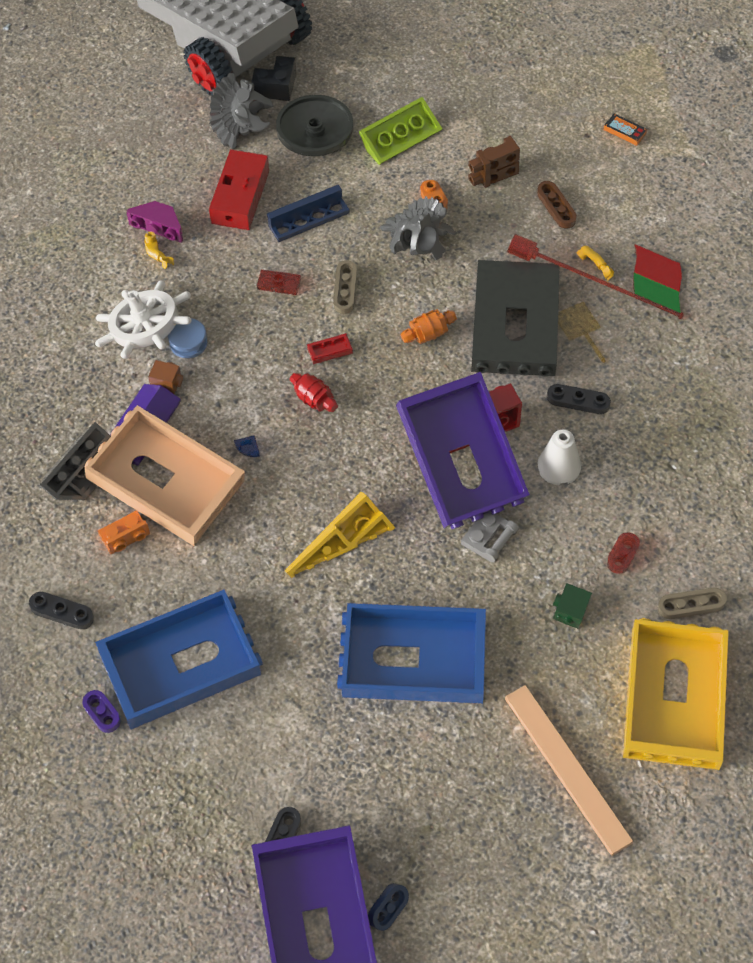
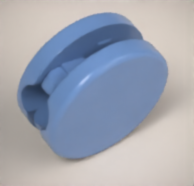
[168,318,208,358]

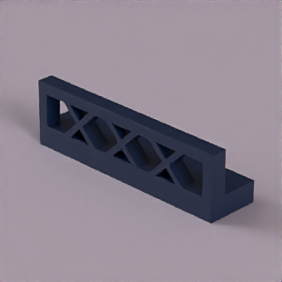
[267,184,350,242]

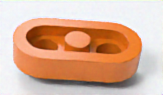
[420,180,448,209]

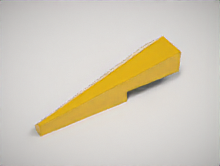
[285,492,395,578]

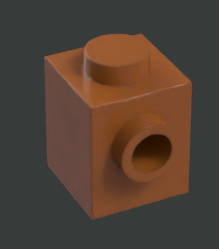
[148,360,183,394]

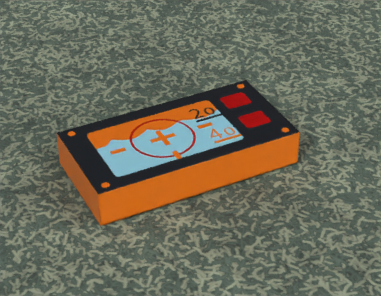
[604,113,647,146]

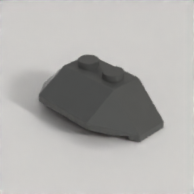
[39,422,111,500]

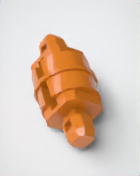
[400,309,457,344]

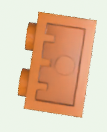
[98,510,150,554]

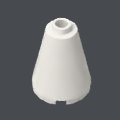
[538,430,581,485]

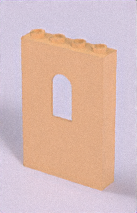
[84,405,245,546]

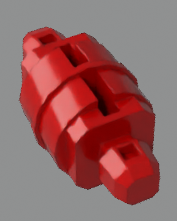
[290,373,338,412]

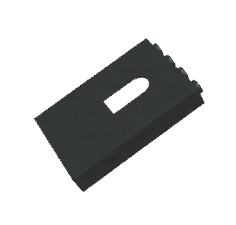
[471,260,560,377]

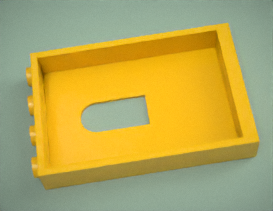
[623,618,728,770]

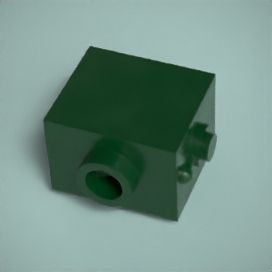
[553,583,592,629]

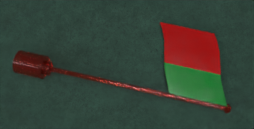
[507,234,684,319]

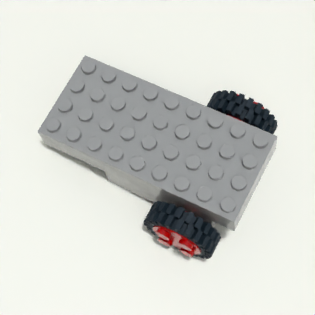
[137,0,312,96]

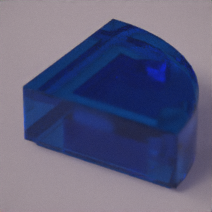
[234,435,260,457]

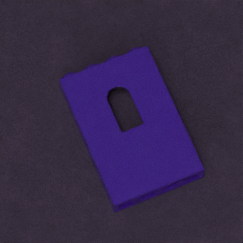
[396,372,530,530]
[251,825,377,963]

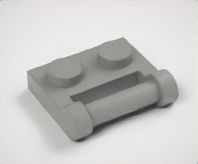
[461,511,519,562]

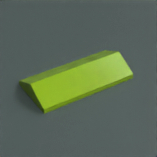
[359,97,442,165]

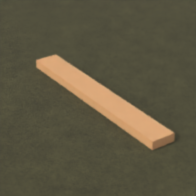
[505,685,633,856]

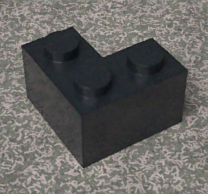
[251,56,296,101]

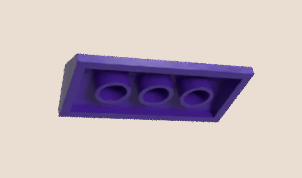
[110,384,181,466]

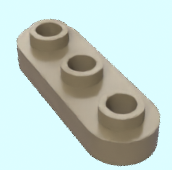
[333,260,357,314]
[658,588,727,619]

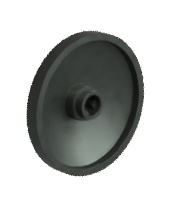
[276,95,353,156]

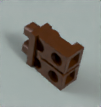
[468,135,520,188]

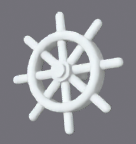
[95,280,192,359]

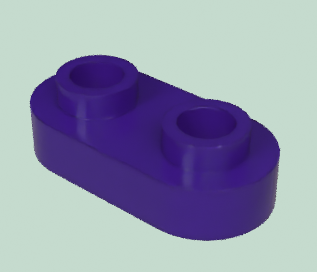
[82,690,121,733]

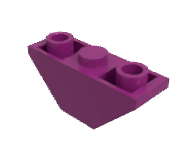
[126,201,183,243]

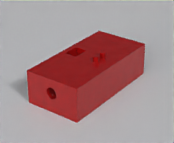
[209,149,270,230]

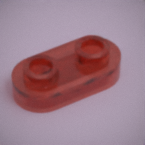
[607,532,640,574]

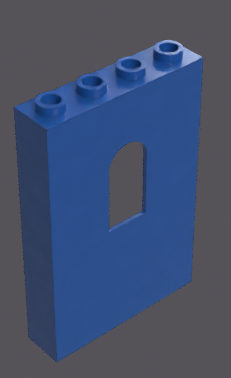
[95,589,263,729]
[337,603,486,704]

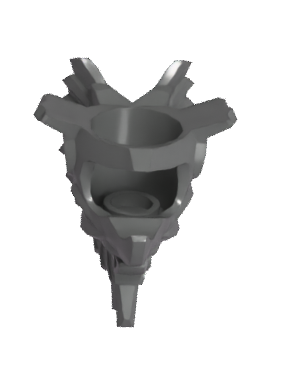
[209,73,274,150]
[380,196,457,260]

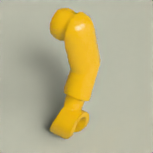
[144,232,174,269]
[576,245,614,281]

